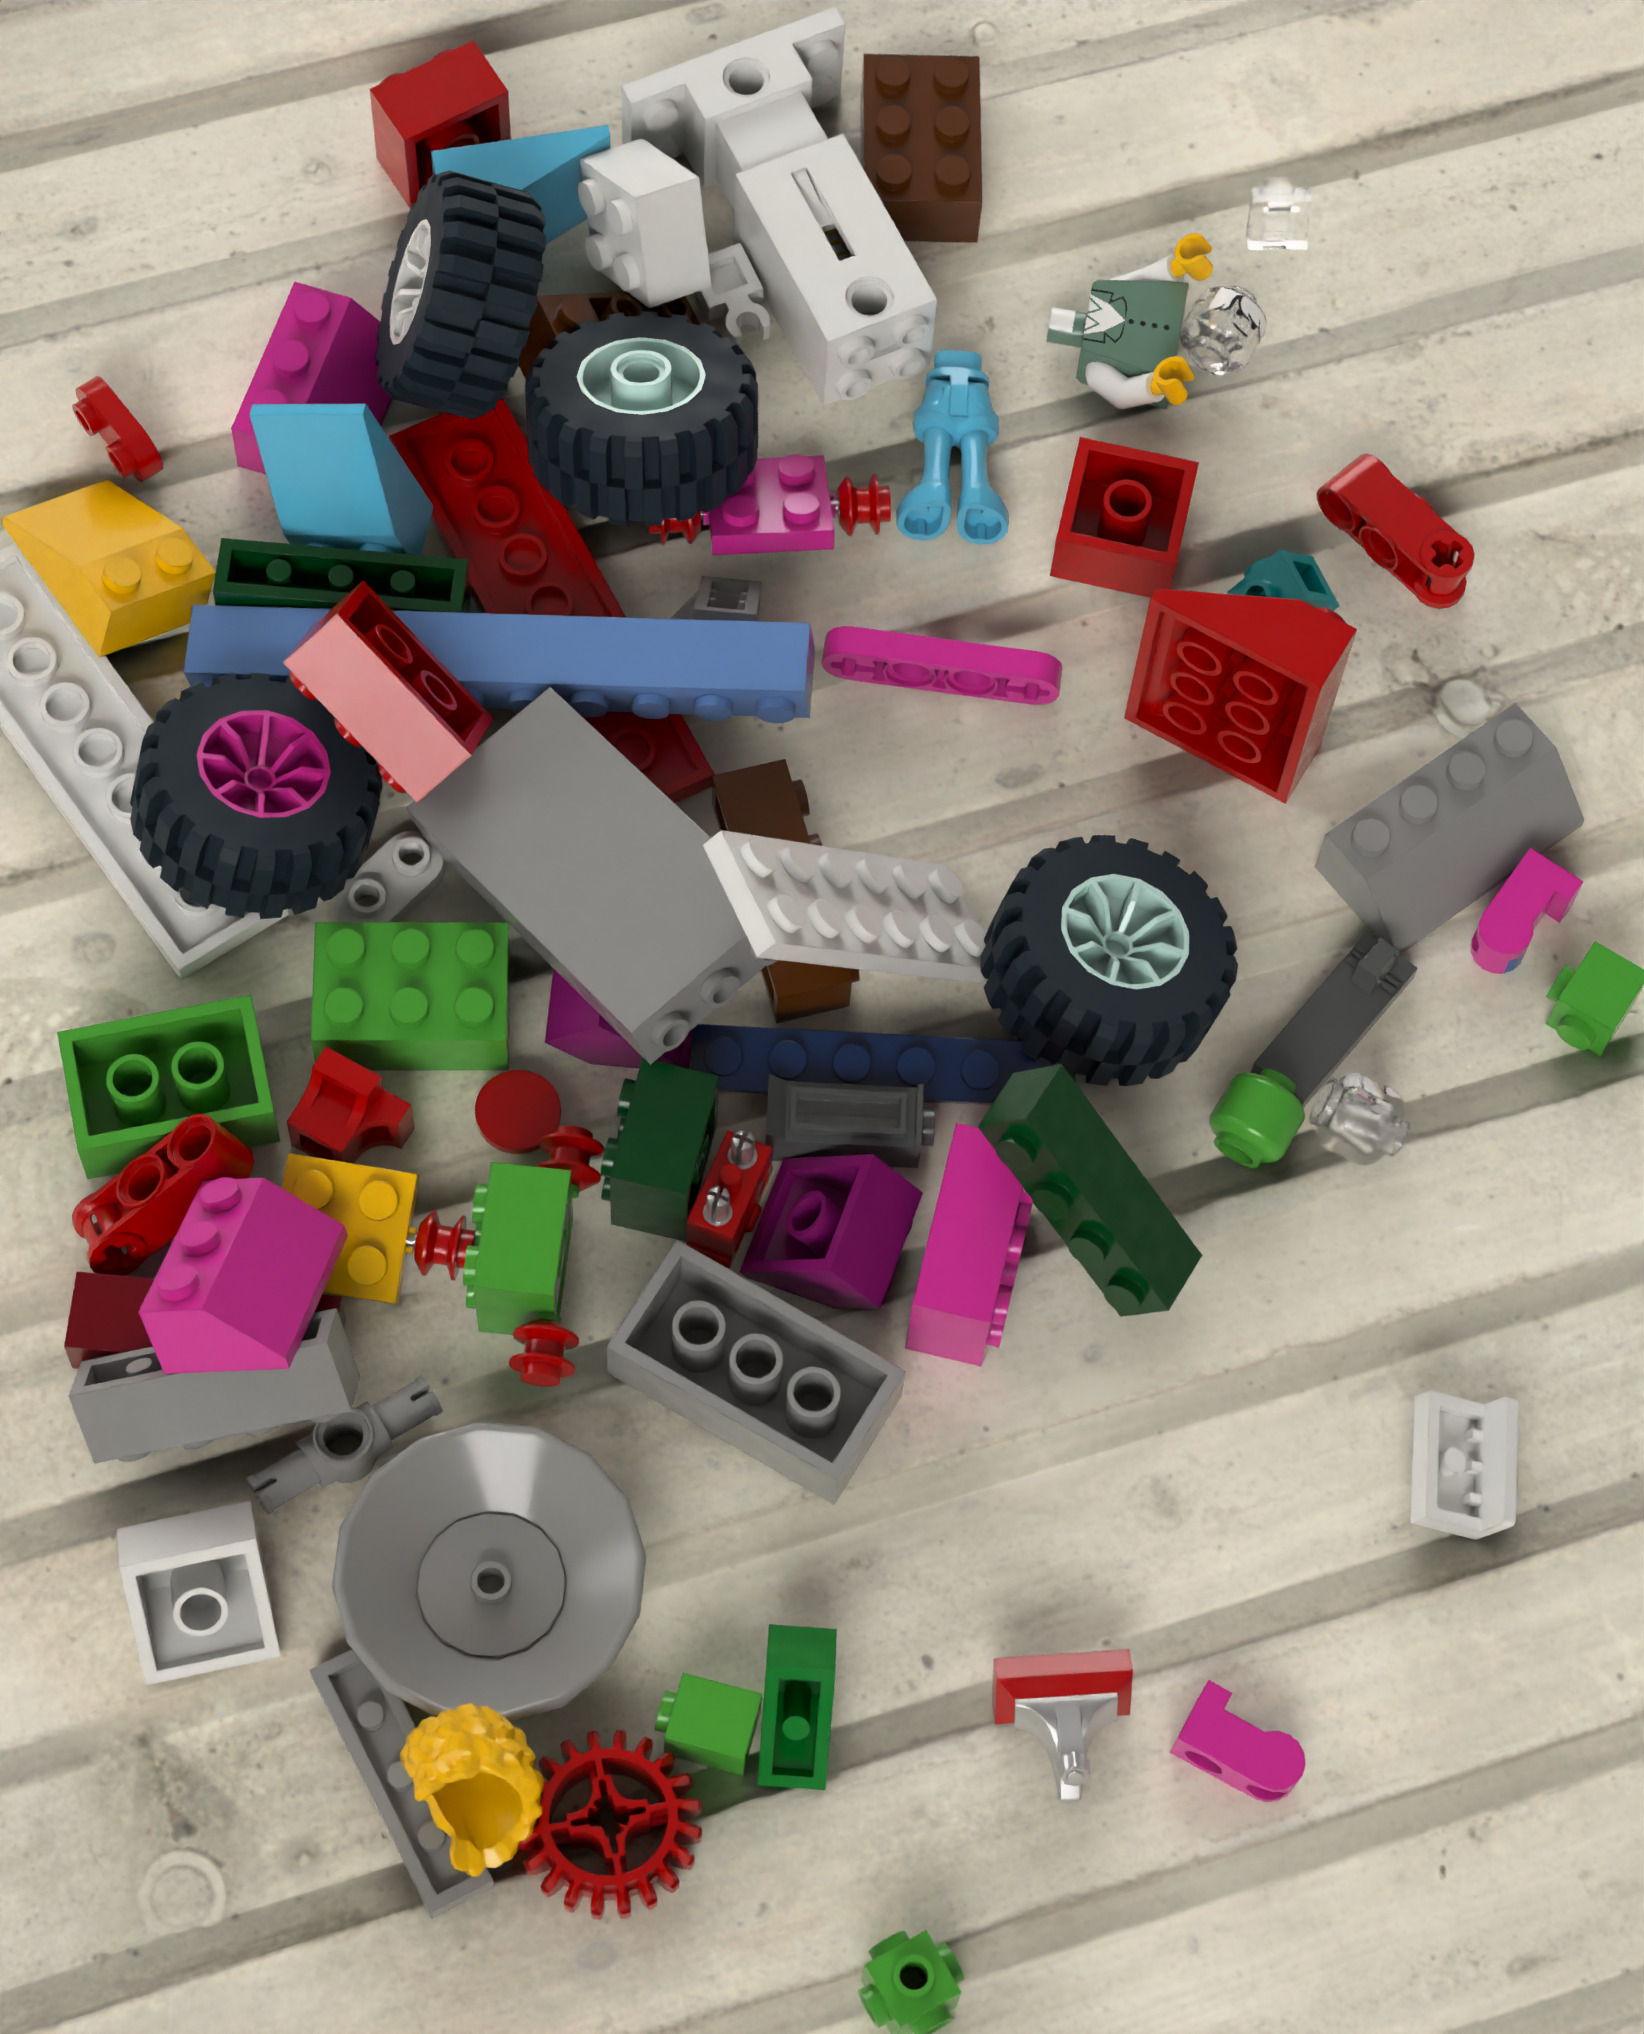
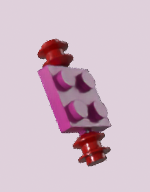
[648,454,891,555]

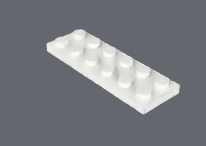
[703,830,986,983]

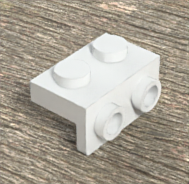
[1410,1390,1521,1540]

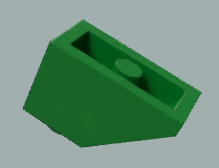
[757,1624,837,1790]

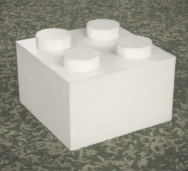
[578,138,712,308]

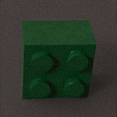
[600,1058,719,1242]

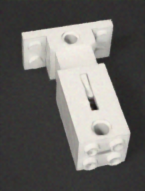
[621,7,937,406]

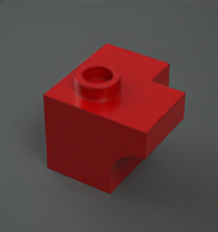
[286,1046,415,1164]

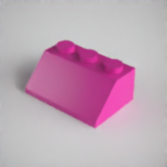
[231,281,393,474]
[138,1177,348,1374]

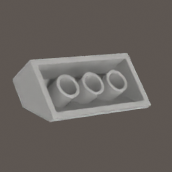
[1315,703,1584,955]

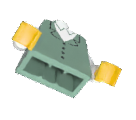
[1046,233,1213,410]

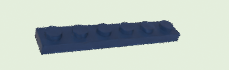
[691,1024,1076,1105]

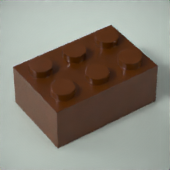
[860,54,982,243]

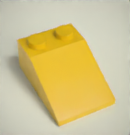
[2,480,216,658]

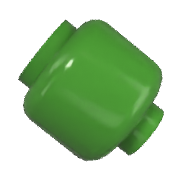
[1209,1068,1305,1168]

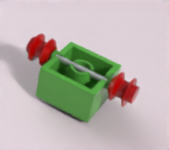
[463,1126,605,1387]

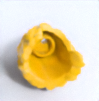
[399,1703,544,1877]

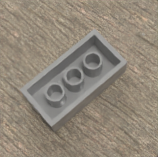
[606,1240,906,1505]

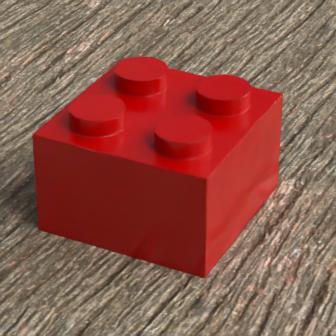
[370,40,511,208]
[1050,437,1199,598]

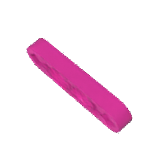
[822,626,1063,705]

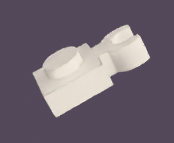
[695,243,770,348]

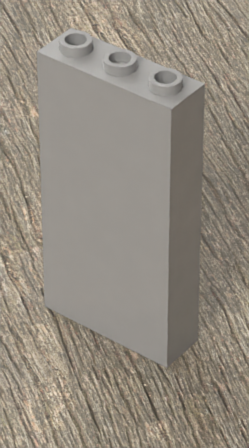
[406,687,778,1065]

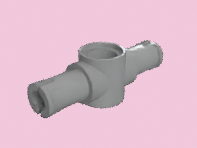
[246,1375,443,1515]

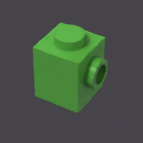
[1546,941,1644,1056]

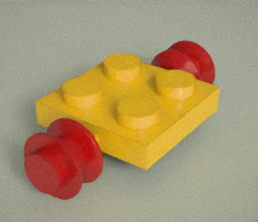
[282,1153,475,1305]

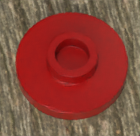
[475,1070,561,1154]

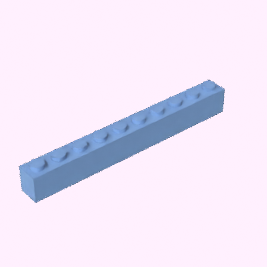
[184,605,815,723]

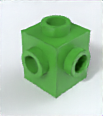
[858,1930,964,2034]

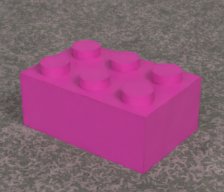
[905,1123,1033,1366]

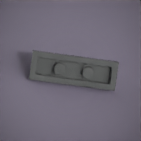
[1251,931,1418,1108]

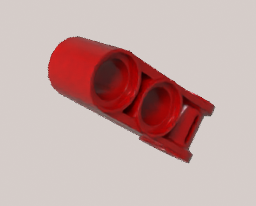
[1316,453,1475,609]
[72,1114,254,1276]

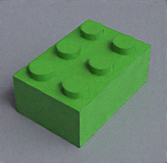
[311,922,511,1071]
[57,994,280,1180]

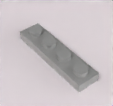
[310,1649,494,1919]

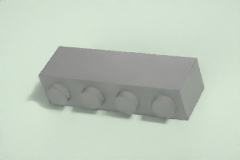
[68,1308,360,1464]

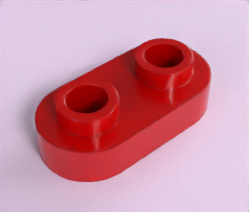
[72,376,164,482]

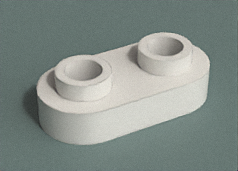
[336,831,445,922]

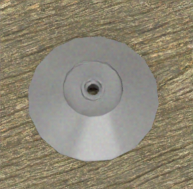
[332,1421,646,1723]

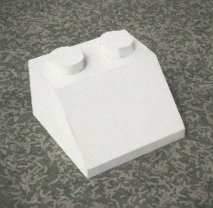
[117,1501,281,1685]

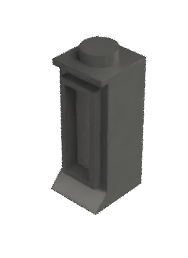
[765,1074,935,1168]

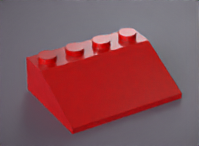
[1124,588,1357,804]

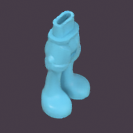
[896,350,1009,544]

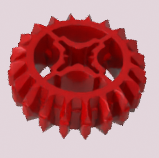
[517,1729,702,1920]

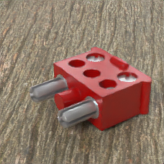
[686,1129,773,1269]

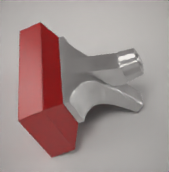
[992,1649,1133,1801]

